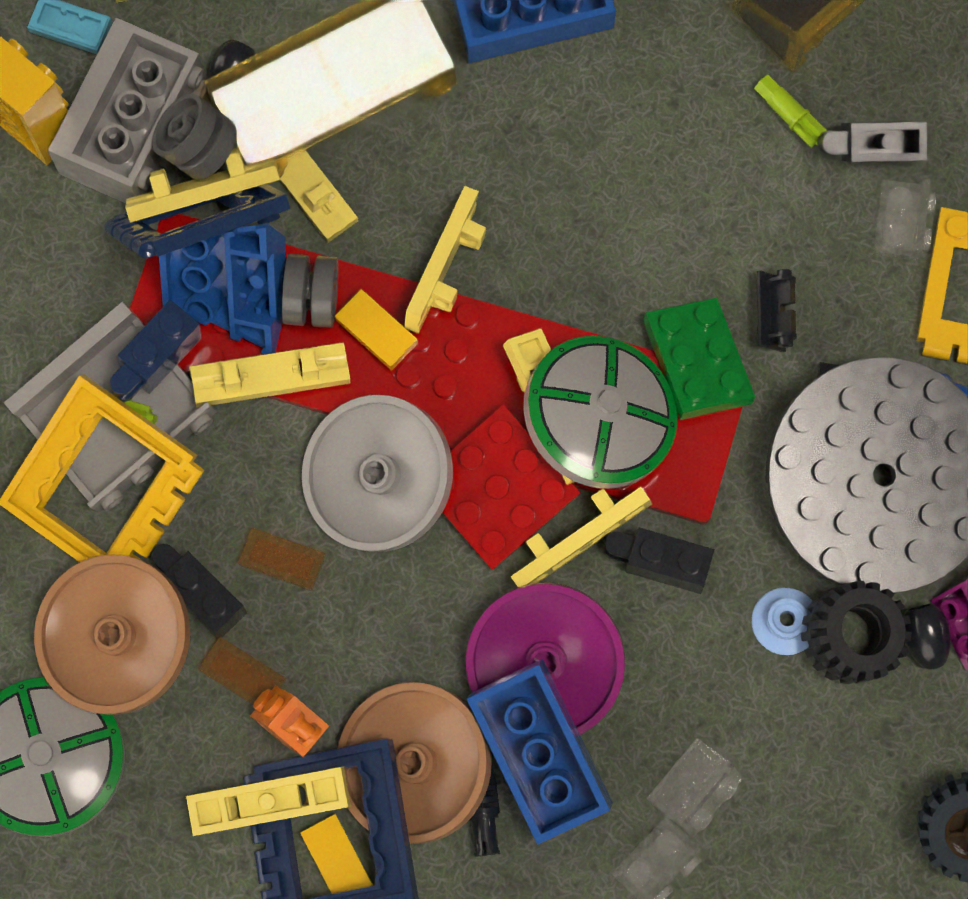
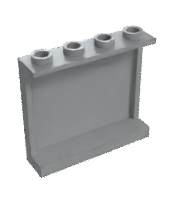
[4,302,217,512]

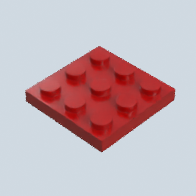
[443,404,582,570]

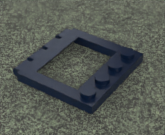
[104,184,290,259]
[243,738,419,899]

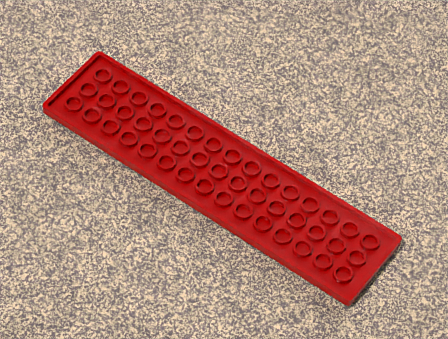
[130,214,743,525]

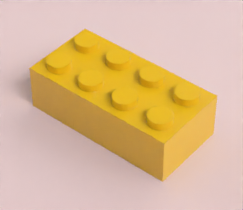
[0,36,69,165]

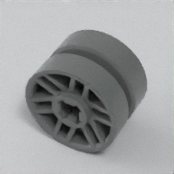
[152,94,237,180]
[282,254,339,328]

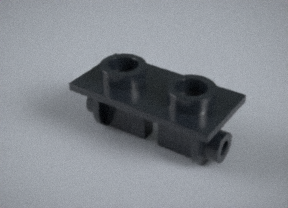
[756,269,797,352]

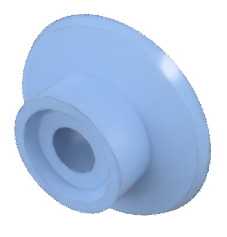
[752,588,813,655]

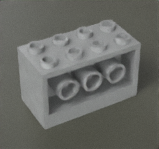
[48,18,208,203]

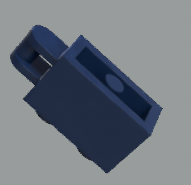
[110,299,201,402]

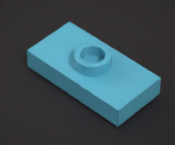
[27,0,112,54]

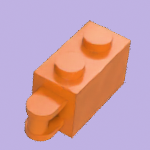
[250,685,329,757]

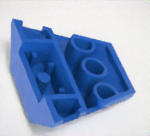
[159,224,286,355]

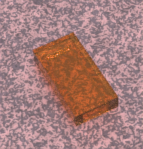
[238,528,326,591]
[198,637,286,705]

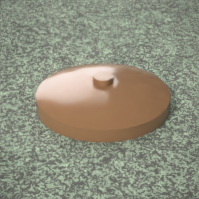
[34,555,190,715]
[337,682,492,844]

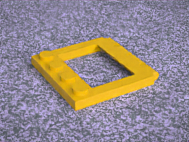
[916,207,968,364]
[0,374,204,562]

